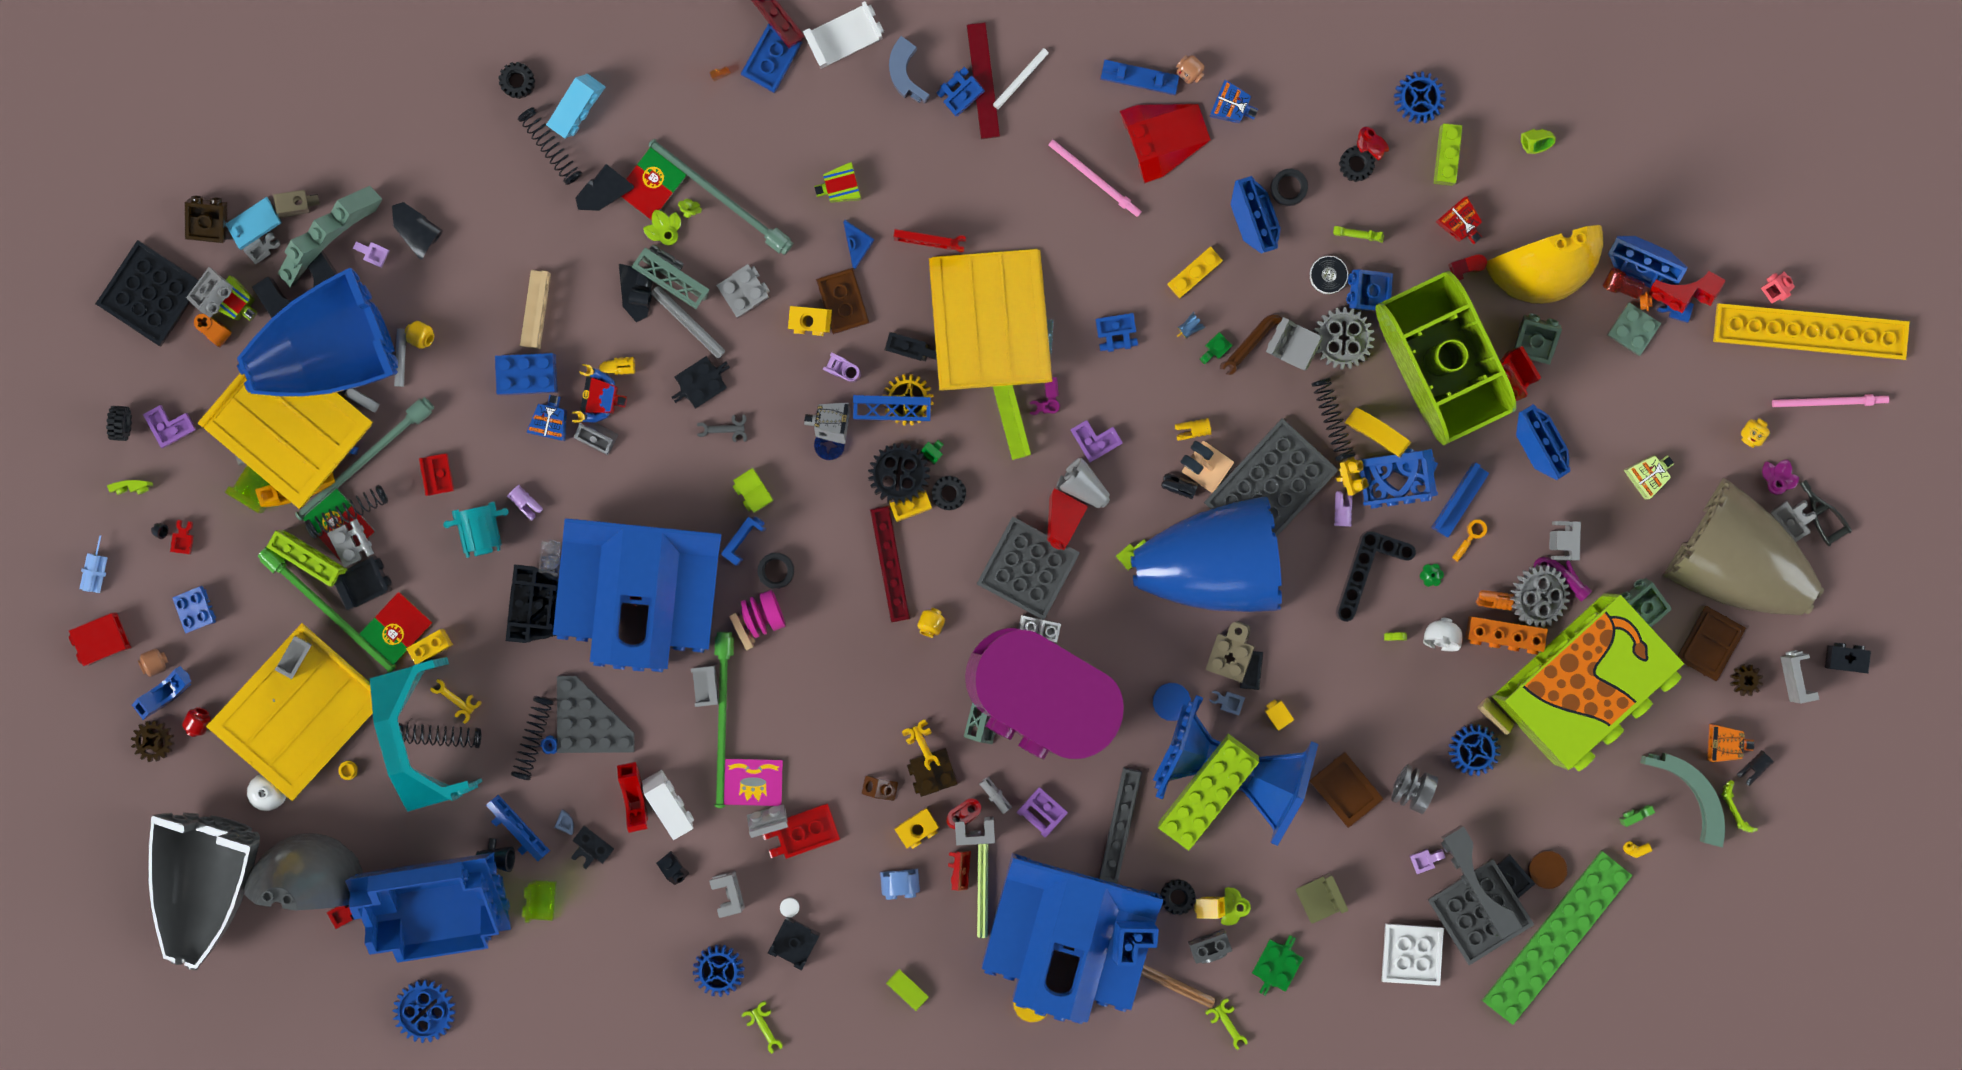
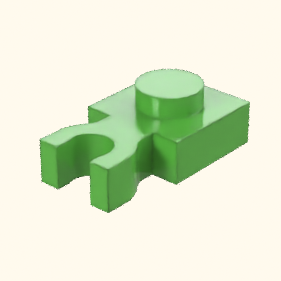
[1619,805,1655,827]

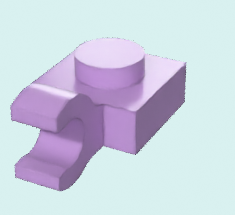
[353,242,390,268]
[1410,849,1446,874]

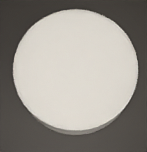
[780,897,799,917]

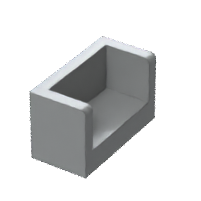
[275,636,312,679]
[691,665,719,707]

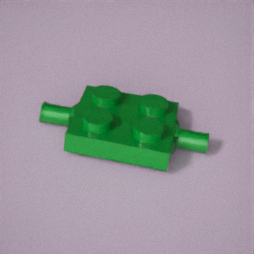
[1252,935,1304,996]

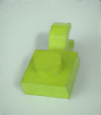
[1116,539,1146,570]

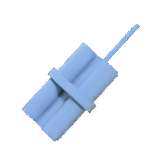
[79,536,108,593]

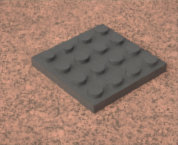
[977,516,1080,620]
[1427,859,1534,965]

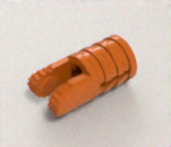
[1476,590,1514,611]

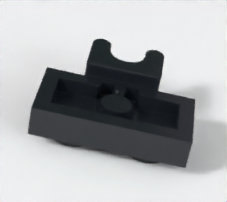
[571,826,614,869]

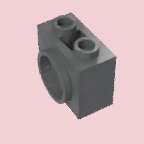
[1188,929,1232,964]

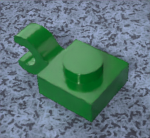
[1199,332,1233,365]

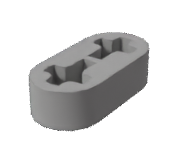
[344,388,380,412]

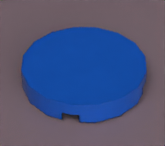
[1153,683,1191,721]

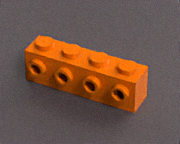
[1465,616,1548,655]

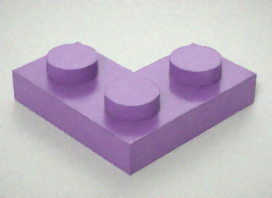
[143,405,197,448]
[1070,420,1123,463]

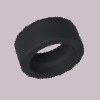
[1271,168,1308,206]
[758,553,794,589]

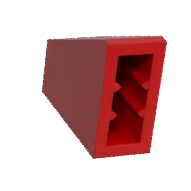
[1047,488,1088,550]

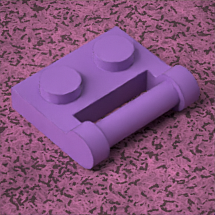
[1016,787,1068,838]

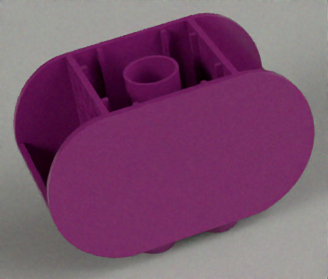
[965,628,1124,760]

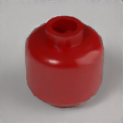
[182,707,211,737]

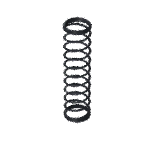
[517,107,582,185]
[1311,377,1356,461]
[305,485,388,539]
[511,696,554,781]
[399,723,482,748]

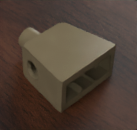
[273,190,320,219]

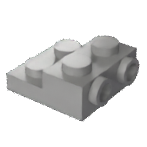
[716,264,770,318]
[186,267,233,318]

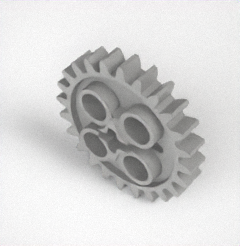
[1313,307,1375,370]
[1510,565,1570,627]

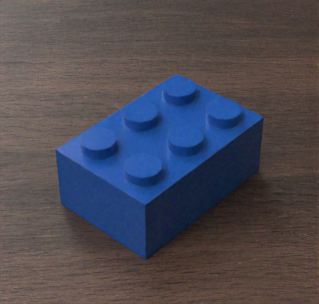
[495,353,558,395]

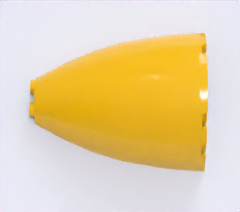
[1486,225,1603,304]

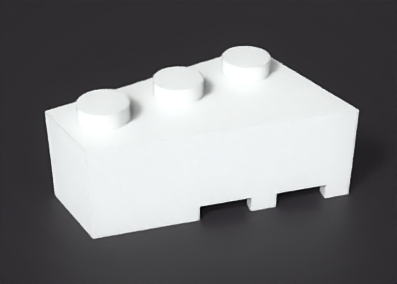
[642,770,694,840]

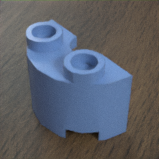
[880,869,920,900]

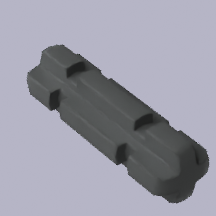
[649,245,684,270]

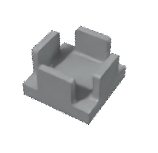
[1549,521,1581,560]

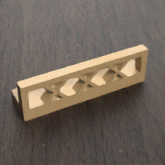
[520,270,551,349]

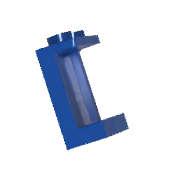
[721,516,766,566]

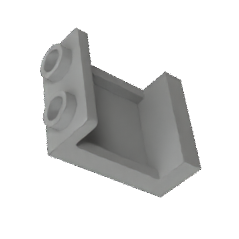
[1780,650,1820,704]

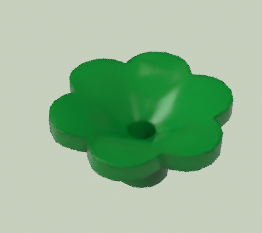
[1419,564,1444,587]

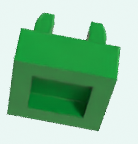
[920,440,944,465]

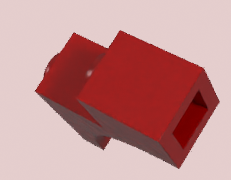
[1649,271,1726,313]

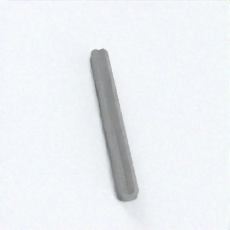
[651,286,725,358]

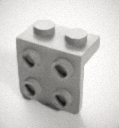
[1266,317,1322,371]

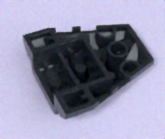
[505,564,559,643]

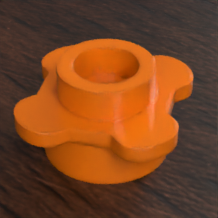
[1640,292,1653,311]

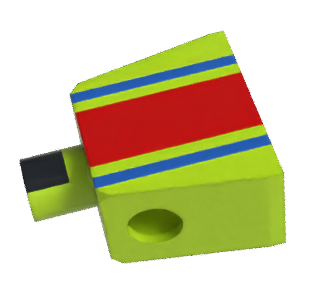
[814,162,861,203]
[218,275,258,321]

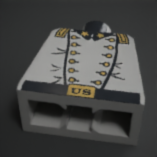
[804,403,850,444]

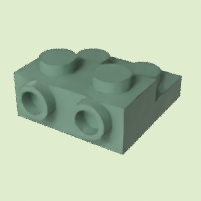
[1514,313,1562,365]
[1621,578,1672,627]

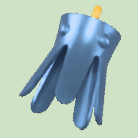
[1177,312,1206,339]

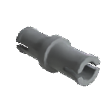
[979,776,1012,814]

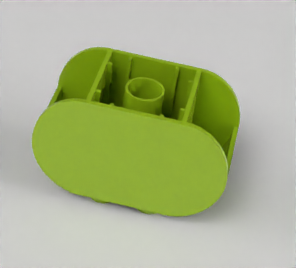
[1376,271,1516,445]

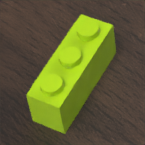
[1433,123,1462,186]

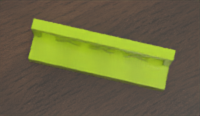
[993,385,1031,460]
[266,530,347,587]

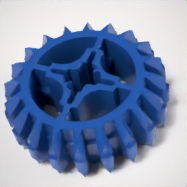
[1394,71,1446,124]
[1448,724,1501,776]
[693,944,745,997]

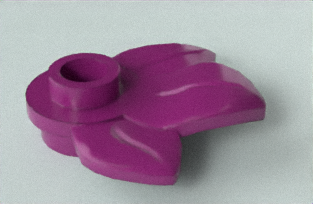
[1762,460,1799,495]

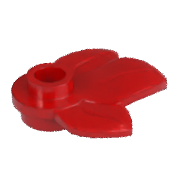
[1357,127,1389,160]

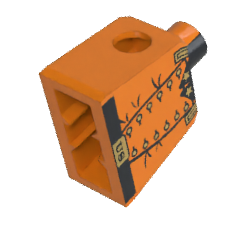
[1707,724,1754,762]

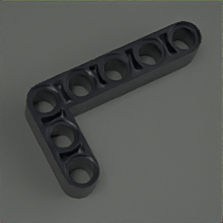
[1336,531,1416,622]

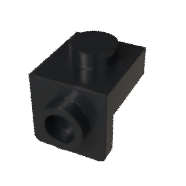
[656,851,689,885]

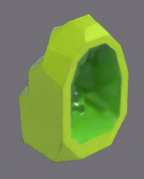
[1521,129,1556,154]

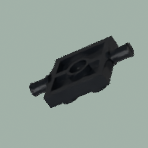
[671,356,730,409]

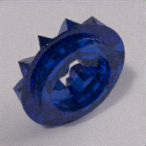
[814,437,845,460]

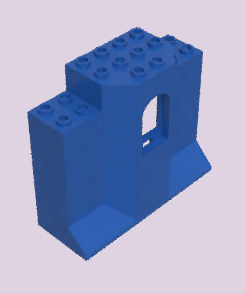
[553,518,721,672]
[982,853,1163,1024]

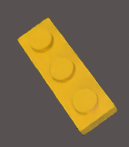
[1167,246,1223,299]

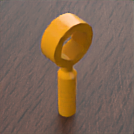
[1452,520,1487,562]

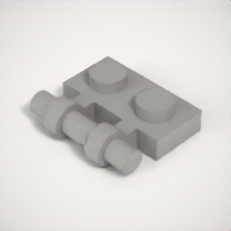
[327,519,374,568]

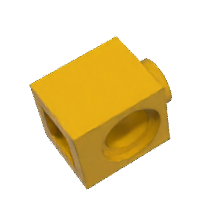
[1264,699,1294,731]
[1194,896,1225,919]

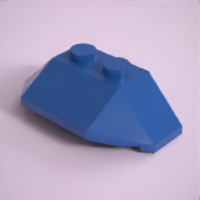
[1230,176,1281,254]
[1608,236,1688,288]
[1516,404,1571,480]

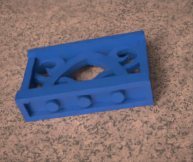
[1360,449,1438,509]

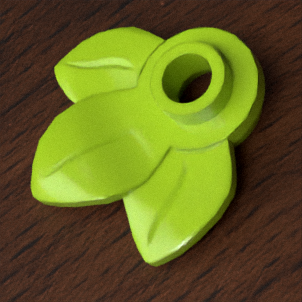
[643,210,681,246]
[1221,887,1251,926]

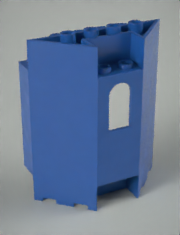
[345,852,511,963]

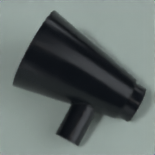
[476,838,515,872]

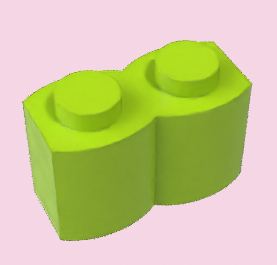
[733,468,774,513]

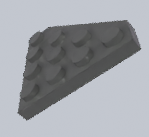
[557,676,635,753]

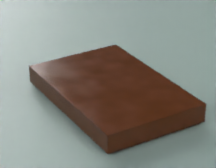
[816,268,869,335]

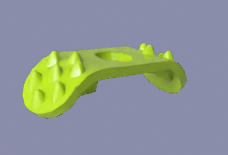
[1721,780,1758,833]

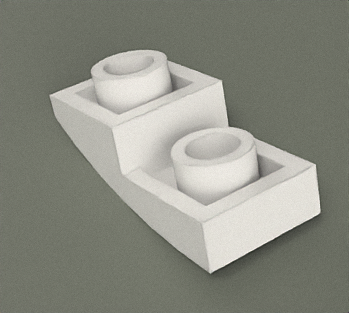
[1018,615,1061,643]

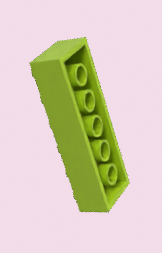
[1158,734,1259,851]

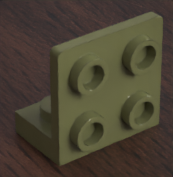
[1296,873,1349,924]

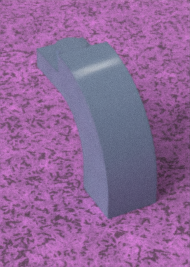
[889,36,930,103]

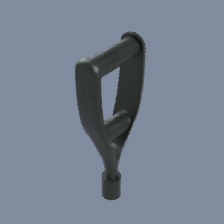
[1800,480,1852,546]

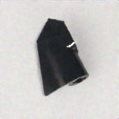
[575,164,634,211]
[392,202,443,260]
[619,264,653,323]

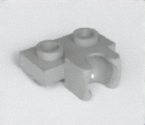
[1771,500,1817,542]

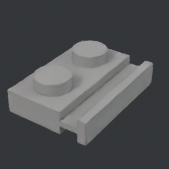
[747,804,788,838]

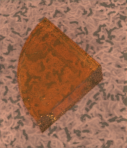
[709,67,731,81]

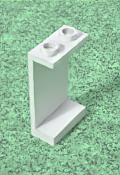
[803,1,884,69]

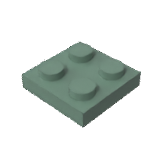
[1607,302,1661,356]

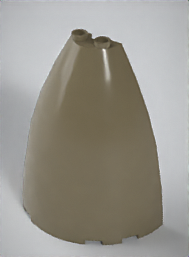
[1662,478,1824,616]

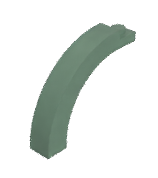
[1640,753,1725,848]

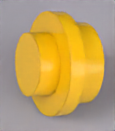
[338,761,358,780]

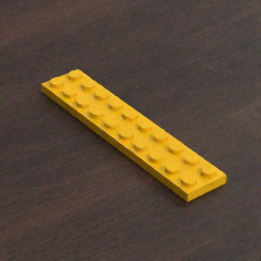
[1713,303,1910,360]

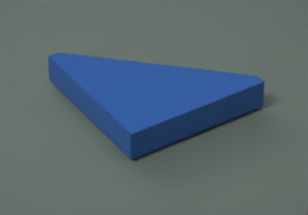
[843,220,875,269]

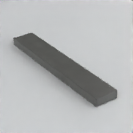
[1099,767,1142,884]

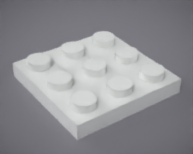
[1382,923,1444,986]

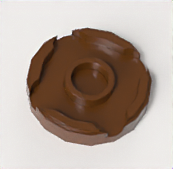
[1528,850,1567,889]

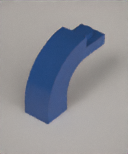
[132,666,192,720]

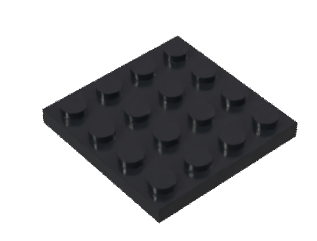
[95,240,199,347]

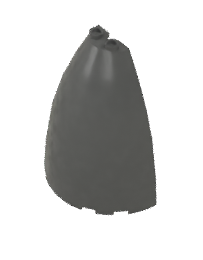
[148,813,260,970]
[244,833,363,911]

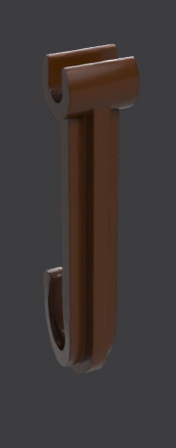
[1220,315,1283,375]

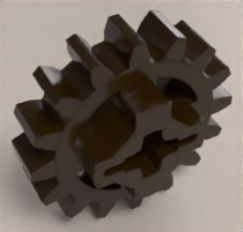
[131,720,175,762]

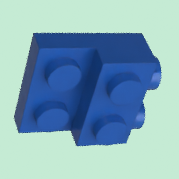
[1346,269,1393,311]

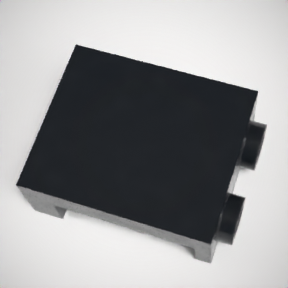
[334,556,392,610]

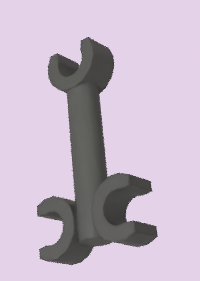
[697,415,747,442]

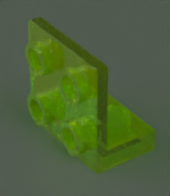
[225,465,270,513]
[522,880,557,923]

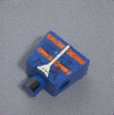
[1209,80,1258,123]
[527,395,567,441]

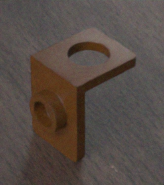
[862,776,898,801]

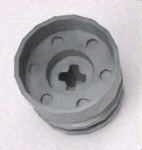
[1391,764,1438,814]

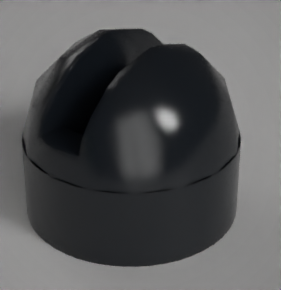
[151,523,169,539]

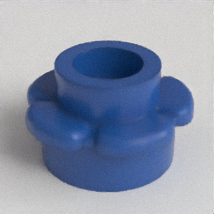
[541,735,558,754]

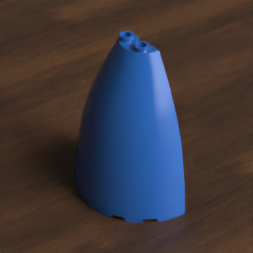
[237,268,398,397]
[1131,497,1282,612]

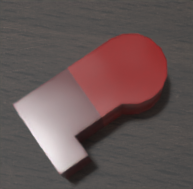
[1448,254,1487,281]

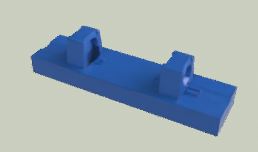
[1100,60,1179,95]
[486,794,550,862]

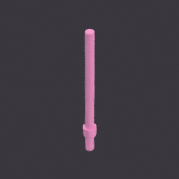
[1049,140,1142,217]
[1772,394,1889,407]

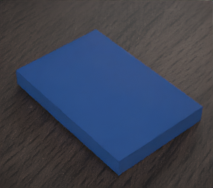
[741,24,802,93]

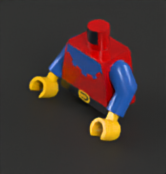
[572,364,627,423]

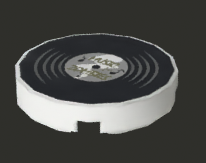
[1310,256,1348,294]

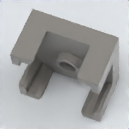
[955,816,995,845]
[709,871,745,918]

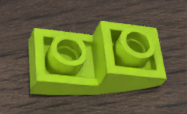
[107,480,153,495]
[886,969,929,1011]

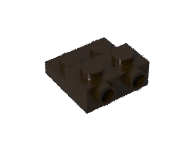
[185,195,227,243]
[907,748,958,797]

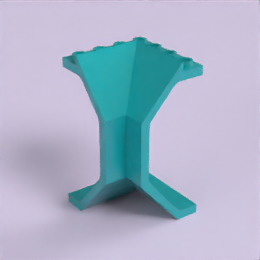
[370,657,483,812]

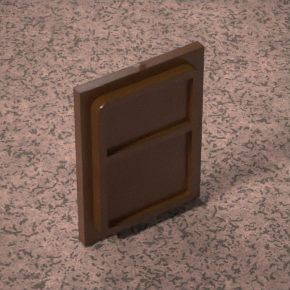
[1678,606,1746,682]
[1309,752,1384,828]

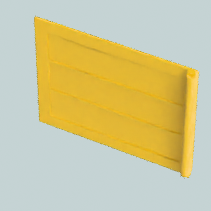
[929,249,1052,391]
[198,373,373,509]
[206,623,373,801]

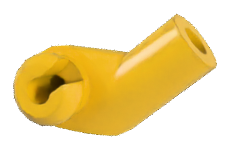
[1623,841,1652,858]

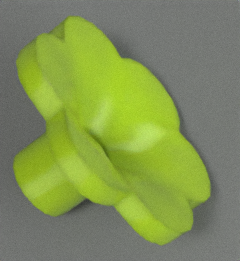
[678,199,702,218]

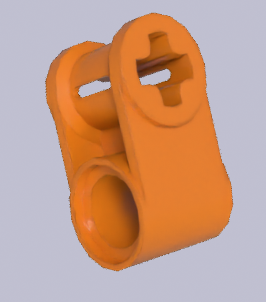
[194,314,232,348]

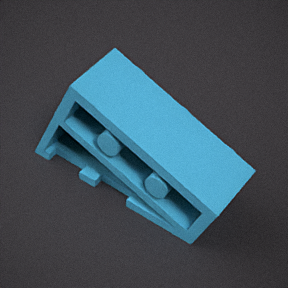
[546,74,606,138]

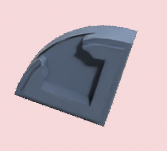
[554,809,574,835]

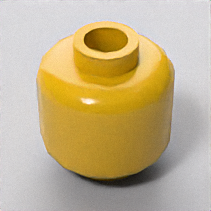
[405,321,435,349]
[917,608,945,638]

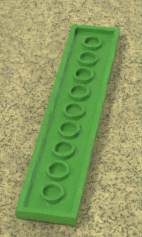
[1482,851,1632,1025]

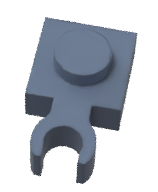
[1209,691,1245,716]

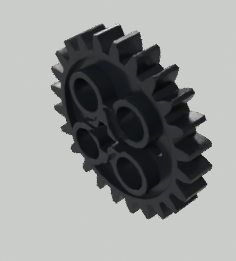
[868,443,930,505]

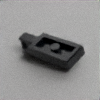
[884,332,937,362]

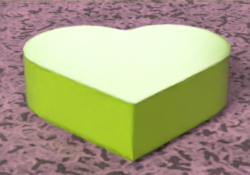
[1384,632,1407,641]

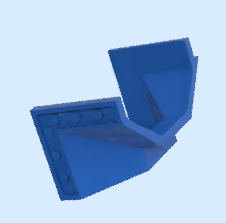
[1153,695,1318,846]

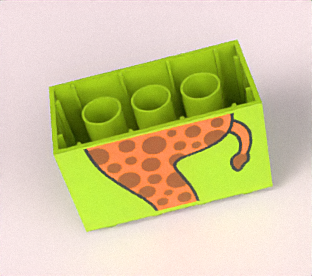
[1491,593,1684,771]

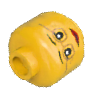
[1740,418,1770,448]

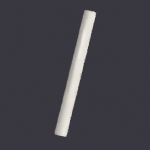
[993,48,1049,109]

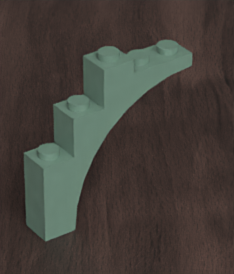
[278,186,382,287]

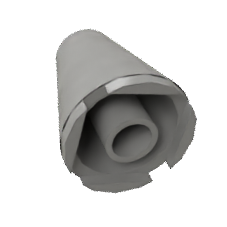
[1056,458,1110,508]

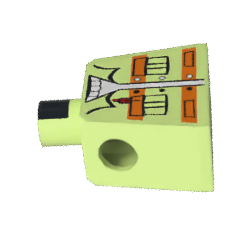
[1624,455,1674,500]

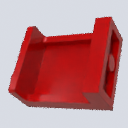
[1500,346,1541,401]
[69,613,131,666]

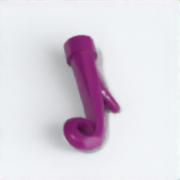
[1533,557,1592,602]

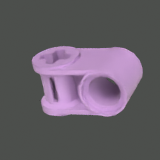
[823,352,861,382]

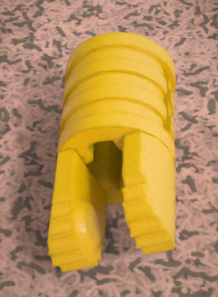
[599,357,635,375]
[1175,418,1212,441]

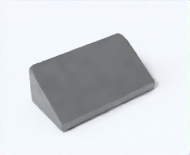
[574,421,618,455]

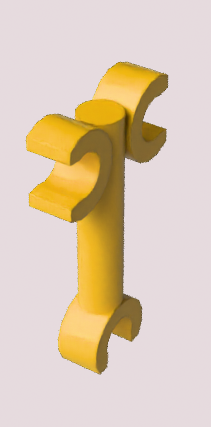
[430,679,482,724]
[902,720,940,771]

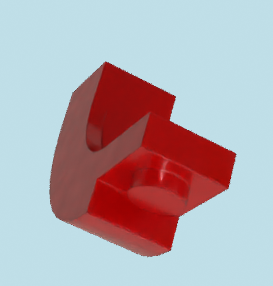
[617,762,648,833]

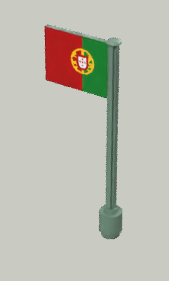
[621,139,794,255]
[295,397,435,562]

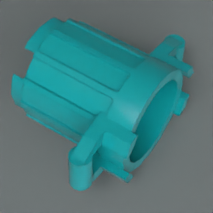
[443,502,509,558]

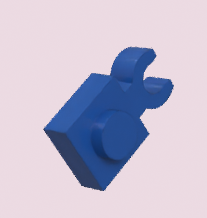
[1657,303,1694,323]

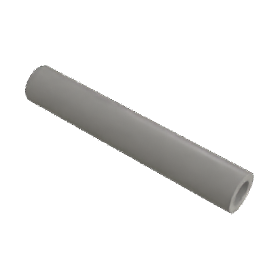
[394,329,406,387]

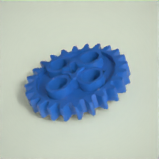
[392,979,456,1043]

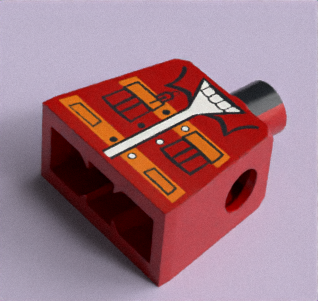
[1436,196,1482,244]

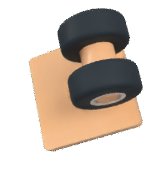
[1181,441,1234,493]

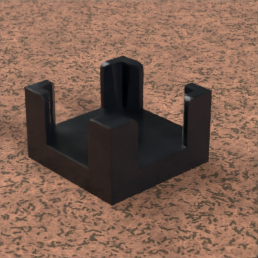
[768,917,821,971]

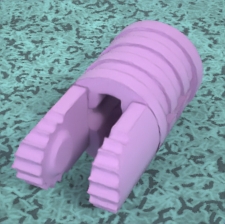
[507,485,543,521]
[1334,491,1353,527]

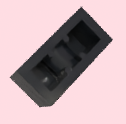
[1825,642,1871,674]

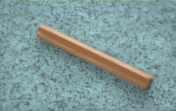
[1141,965,1215,1008]

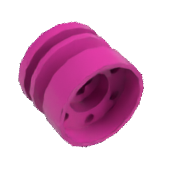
[741,590,786,638]

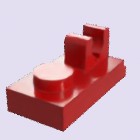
[948,851,971,891]

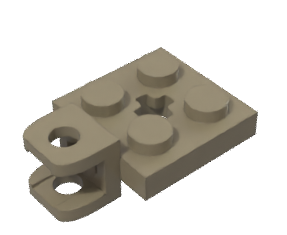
[1206,621,1255,683]

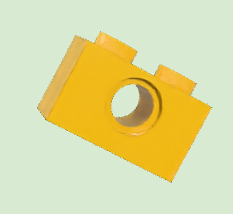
[788,306,832,336]
[406,629,453,665]
[894,807,939,849]

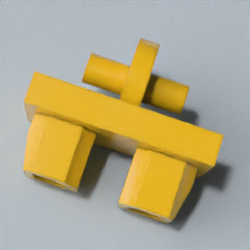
[1336,457,1369,496]

